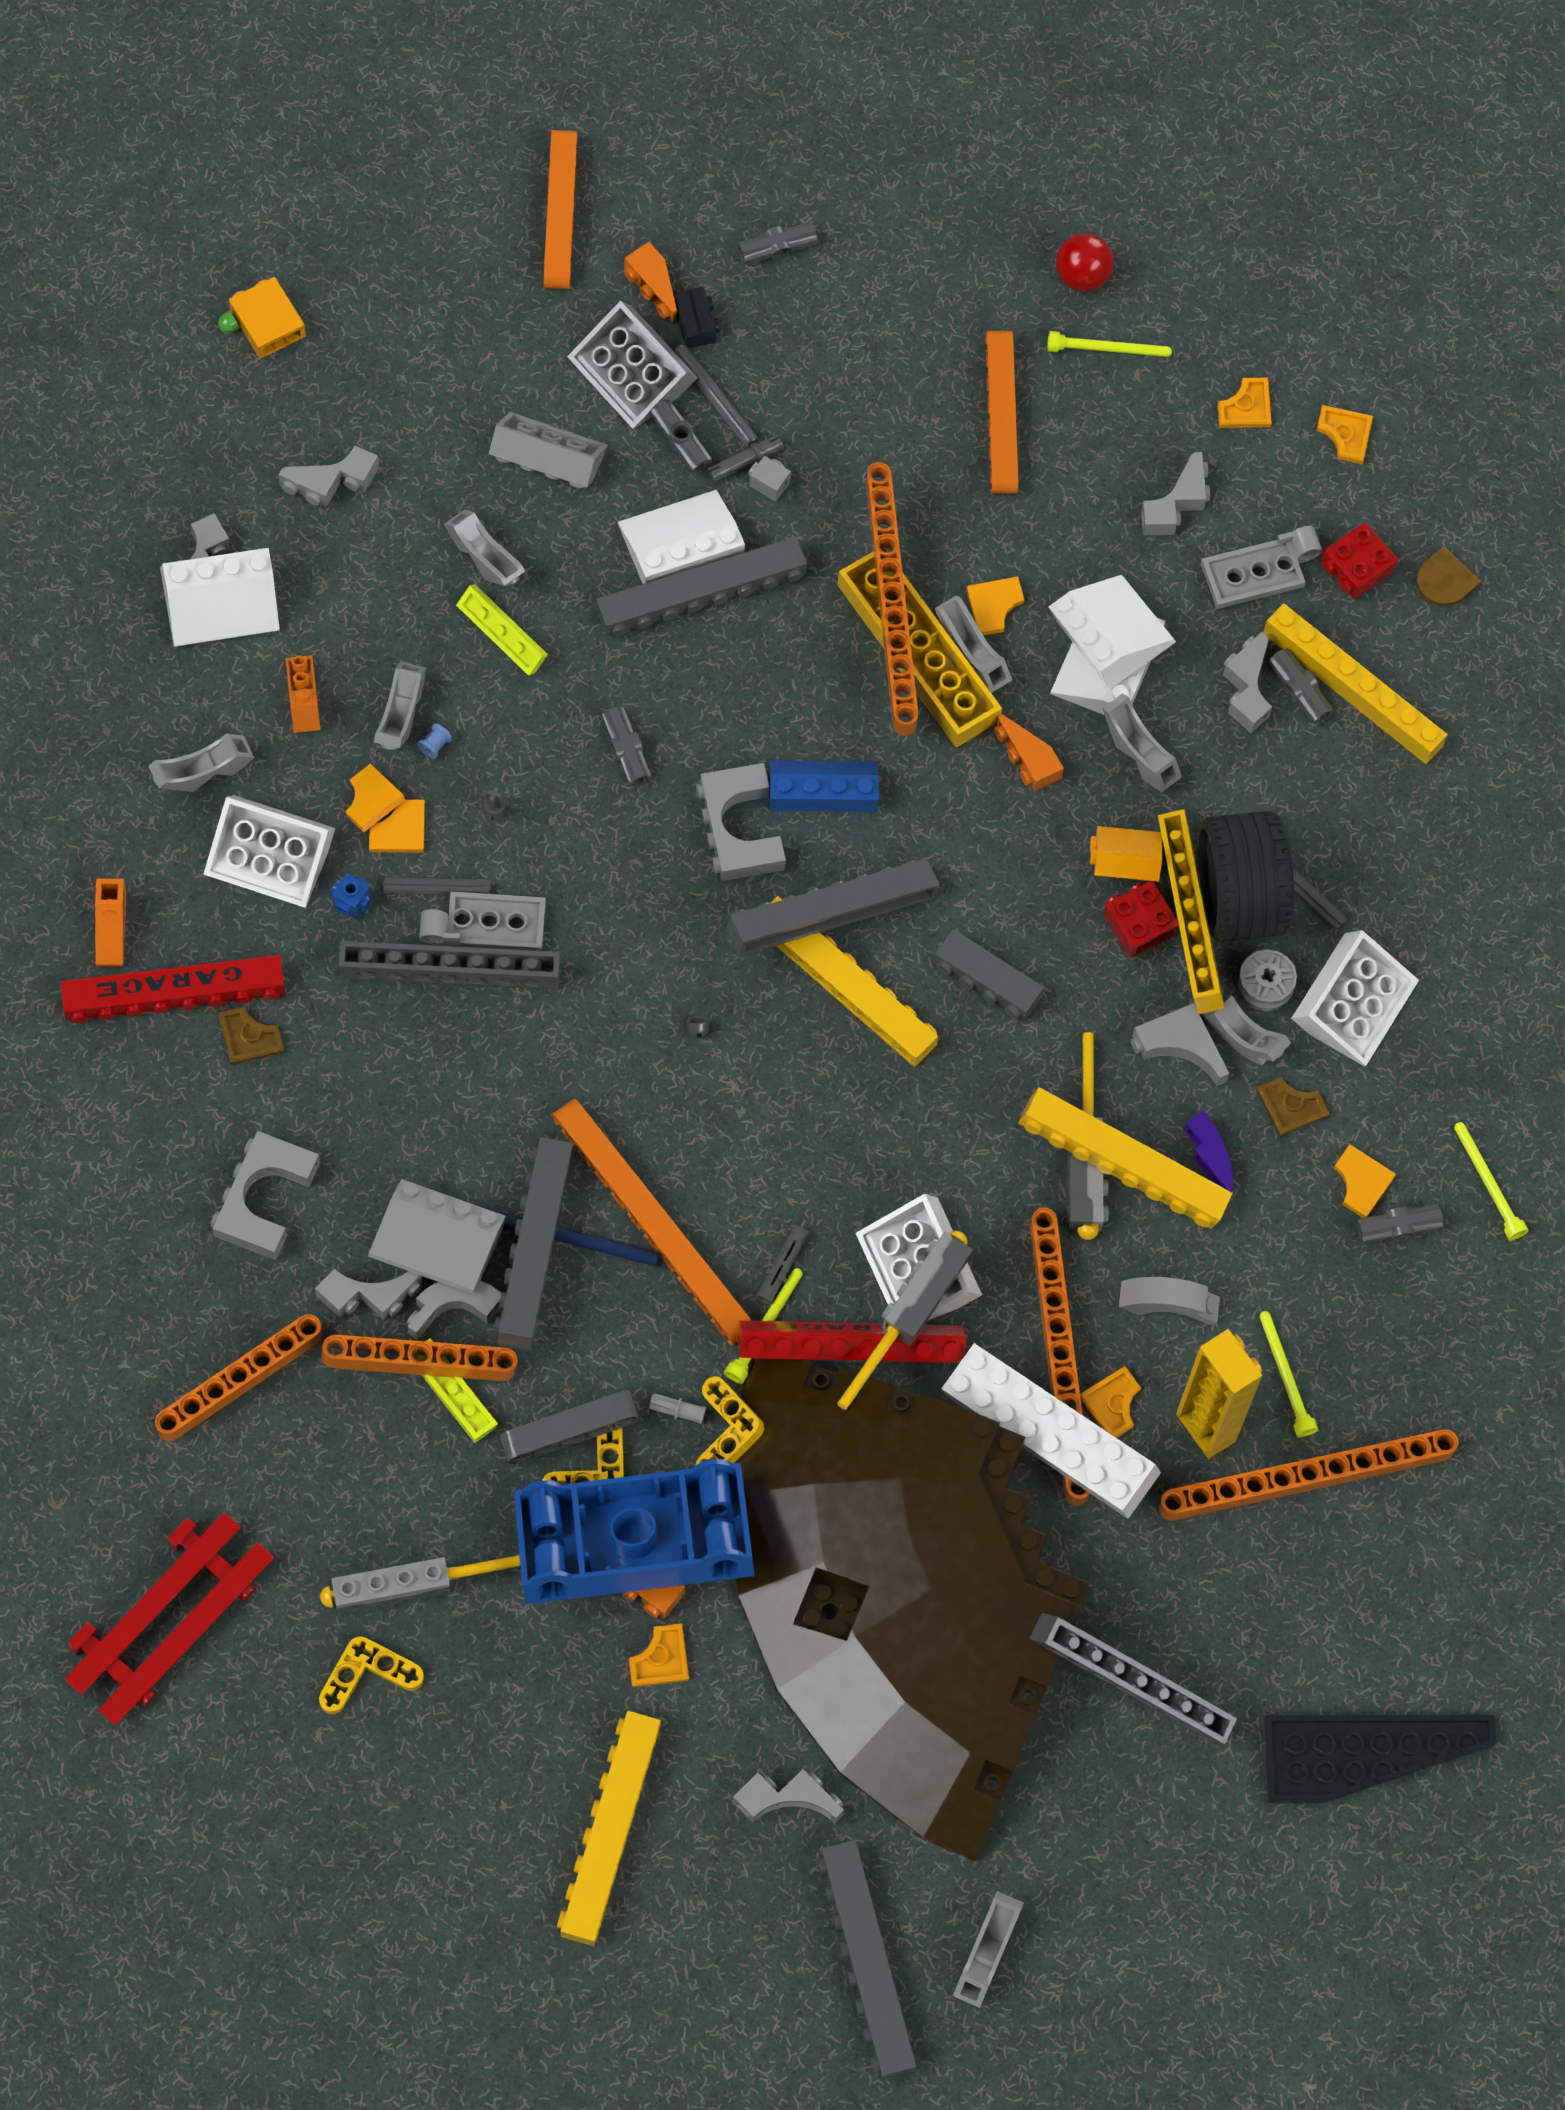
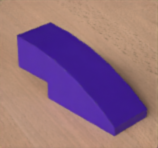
[1183,1110,1234,1192]

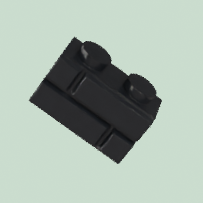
[674,287,720,348]

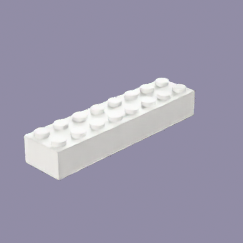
[941,1343,1161,1519]

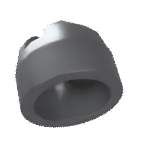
[687,1016,709,1038]

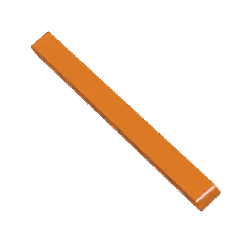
[866,462,918,736]
[551,1099,751,1346]
[1030,1207,1090,1506]
[1158,1430,1458,1521]

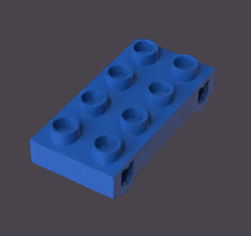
[514,1459,754,1604]

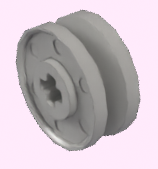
[1238,949,1297,1011]

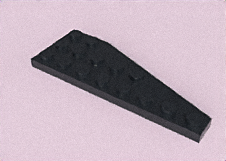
[1264,1715,1496,1803]

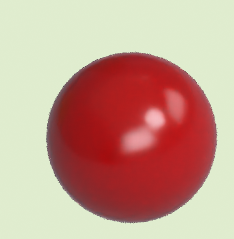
[1056,233,1114,292]

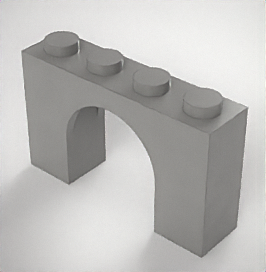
[696,763,786,881]
[211,1131,320,1260]

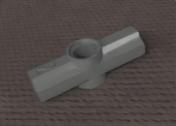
[737,222,818,265]
[650,400,712,474]
[1269,648,1333,724]
[602,707,651,787]
[1356,1204,1443,1245]

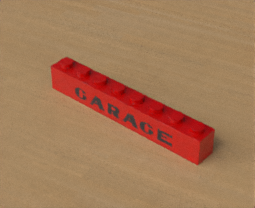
[61,955,285,1023]
[738,1320,966,1363]

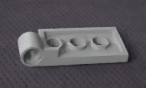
[1201,526,1323,609]
[419,892,546,951]

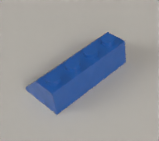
[770,760,879,812]

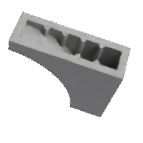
[1131,1003,1229,1086]

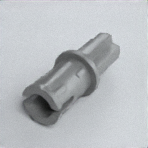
[649,1394,706,1424]

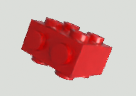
[1321,522,1398,600]
[1103,881,1179,958]

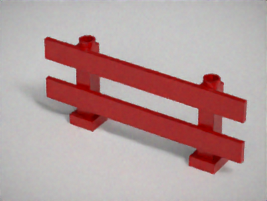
[64,1512,274,1726]

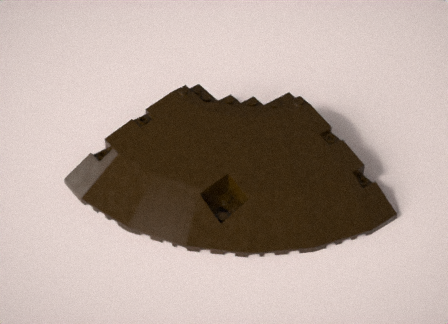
[732,1358,1090,1862]

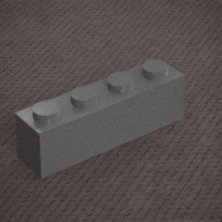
[934,929,1044,1021]

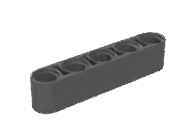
[500,1391,639,1464]

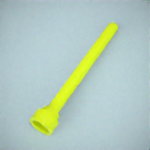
[1047,331,1172,357]
[1454,1122,1529,1241]
[724,1268,803,1384]
[1260,1311,1318,1438]

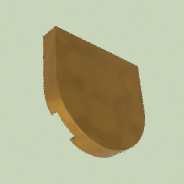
[1417,546,1481,606]

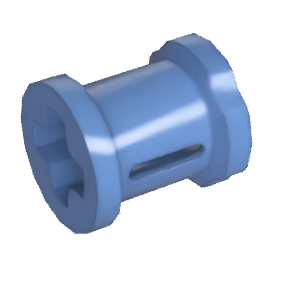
[417,723,452,759]

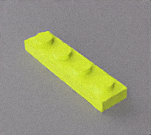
[456,584,548,675]
[413,1338,498,1443]

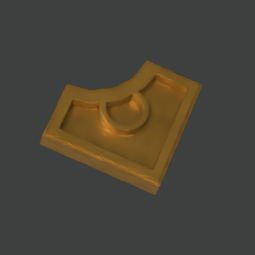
[218,1007,285,1065]
[1256,1077,1330,1137]

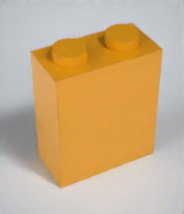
[229,277,306,359]
[1089,826,1162,881]

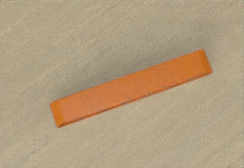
[544,130,577,289]
[986,331,1018,494]
[155,1314,322,1441]
[321,1335,518,1381]

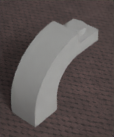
[1201,993,1291,1065]
[1119,1277,1220,1325]
[407,1281,501,1340]

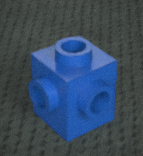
[331,873,372,919]

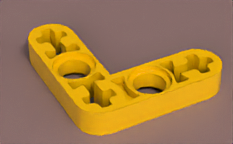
[696,1376,764,1465]
[542,1428,624,1484]
[319,1637,424,1714]

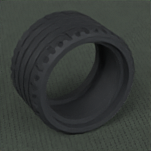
[1197,811,1295,942]

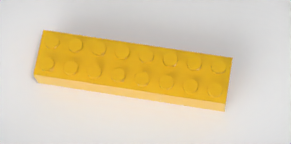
[838,548,1002,748]
[1176,1329,1262,1459]

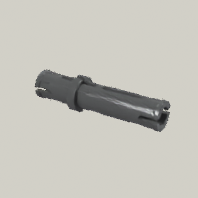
[707,434,784,483]
[755,1226,809,1305]

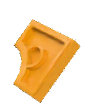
[1217,377,1272,428]
[1316,405,1373,464]
[966,577,1024,636]
[346,764,405,832]
[369,800,425,853]
[1334,1144,1396,1218]
[1080,1366,1141,1438]
[629,1623,689,1688]

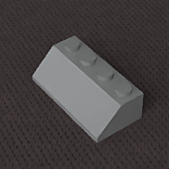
[489,412,608,488]

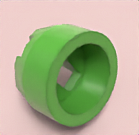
[218,311,240,334]

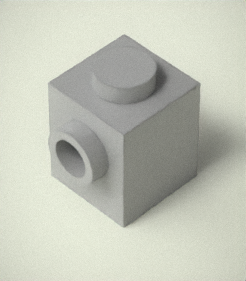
[748,456,791,502]

